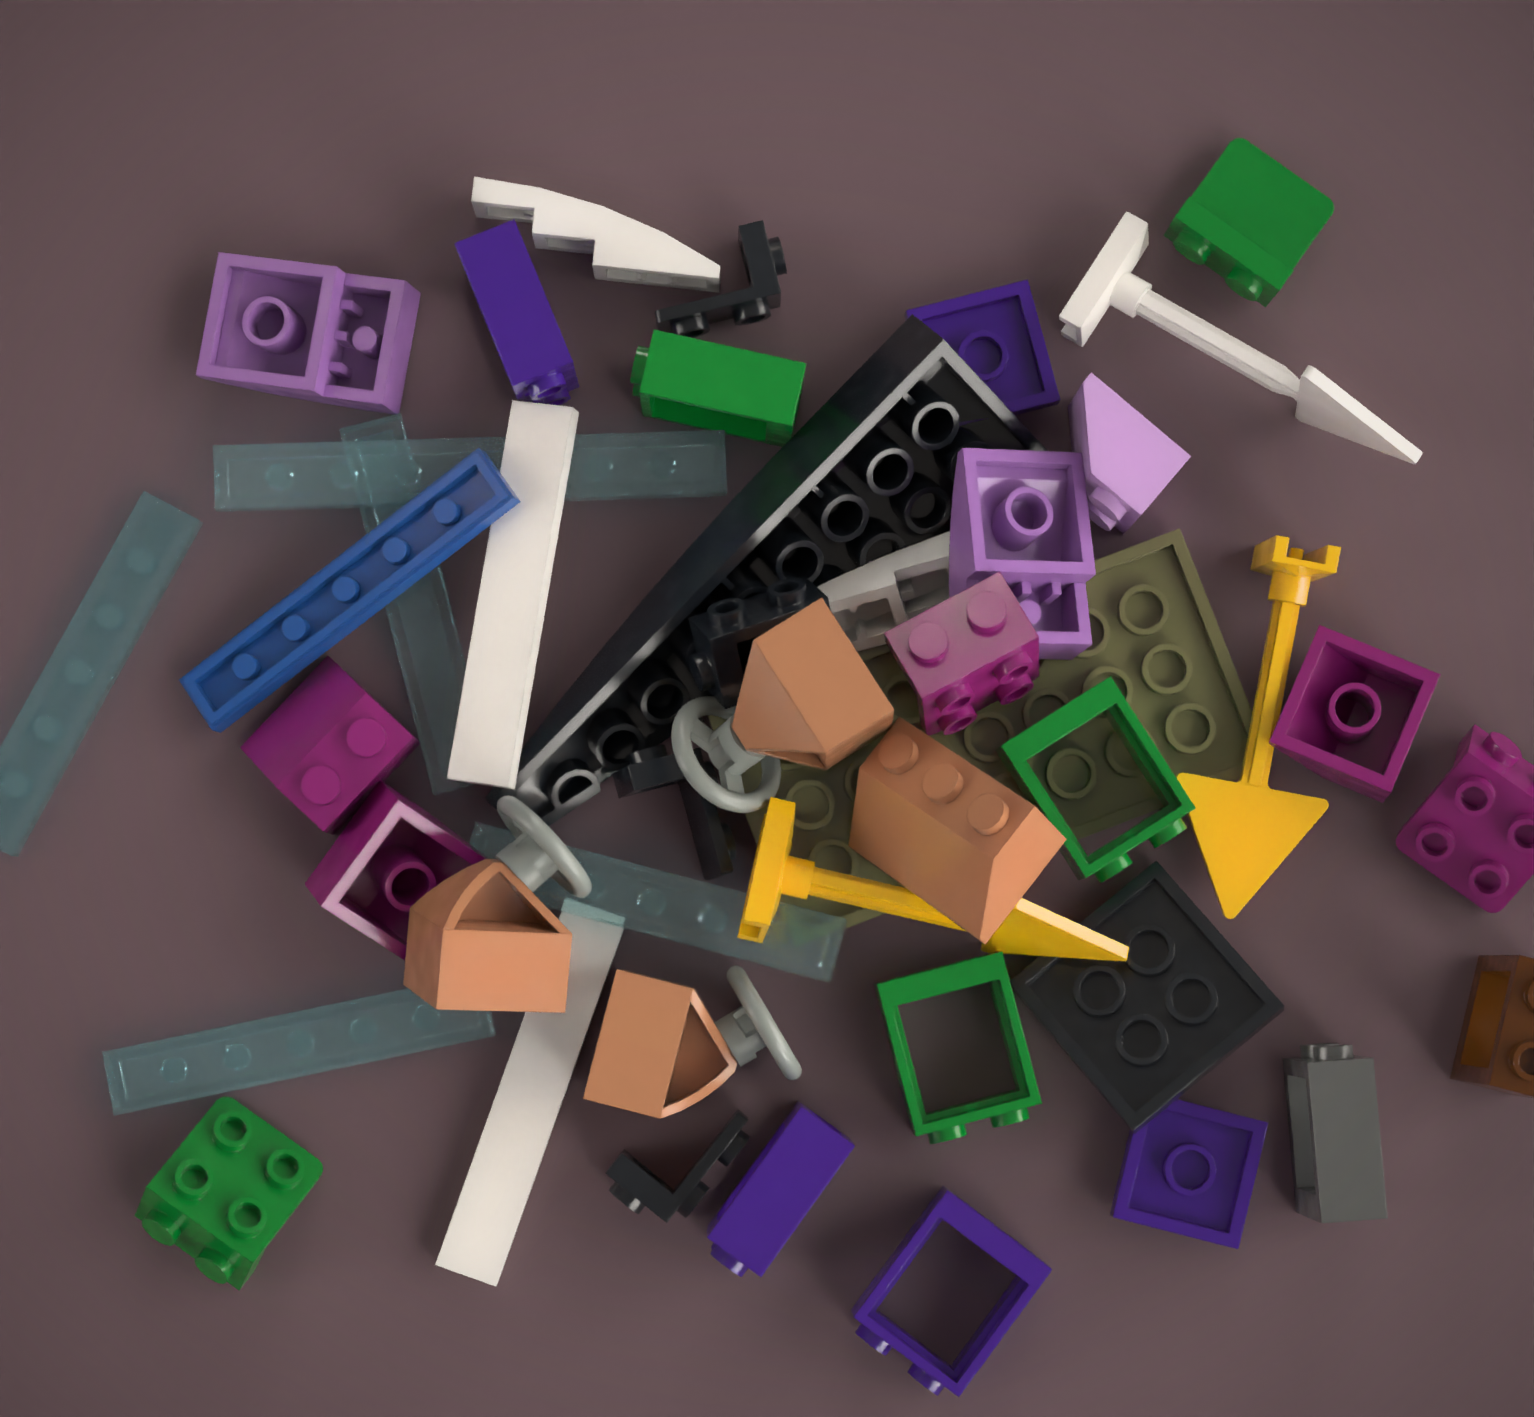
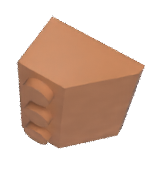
[848,716,1067,944]

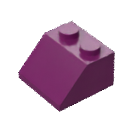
[1268,625,1441,803]
[240,656,421,835]
[305,780,488,960]

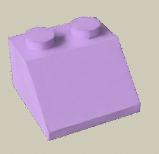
[1068,372,1191,534]

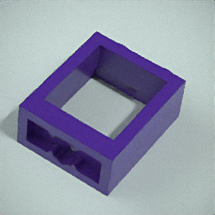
[454,219,579,405]
[707,1101,855,1277]
[851,1186,1053,1397]

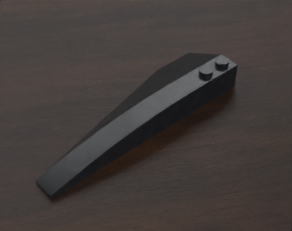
[485,314,1048,826]

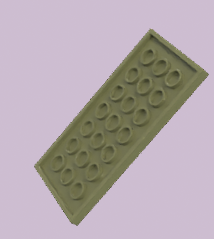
[707,528,1273,948]

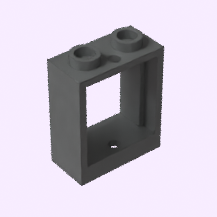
[1283,1043,1388,1223]

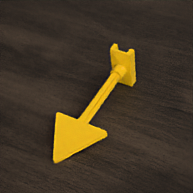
[1176,535,1341,919]
[737,797,1129,961]

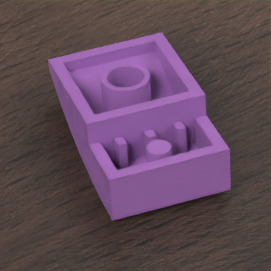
[196,252,421,415]
[949,448,1096,660]

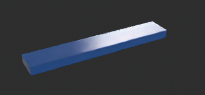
[179,448,521,733]

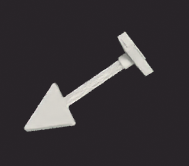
[1059,211,1423,464]

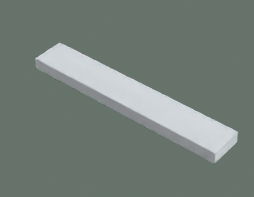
[447,400,579,790]
[435,898,628,1286]

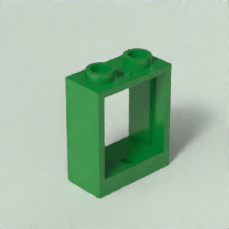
[630,329,806,447]
[995,676,1196,883]
[874,951,1042,1144]

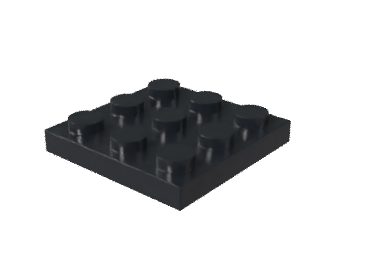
[1010,860,1284,1134]

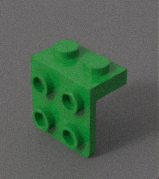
[1163,138,1334,308]
[135,1096,323,1291]

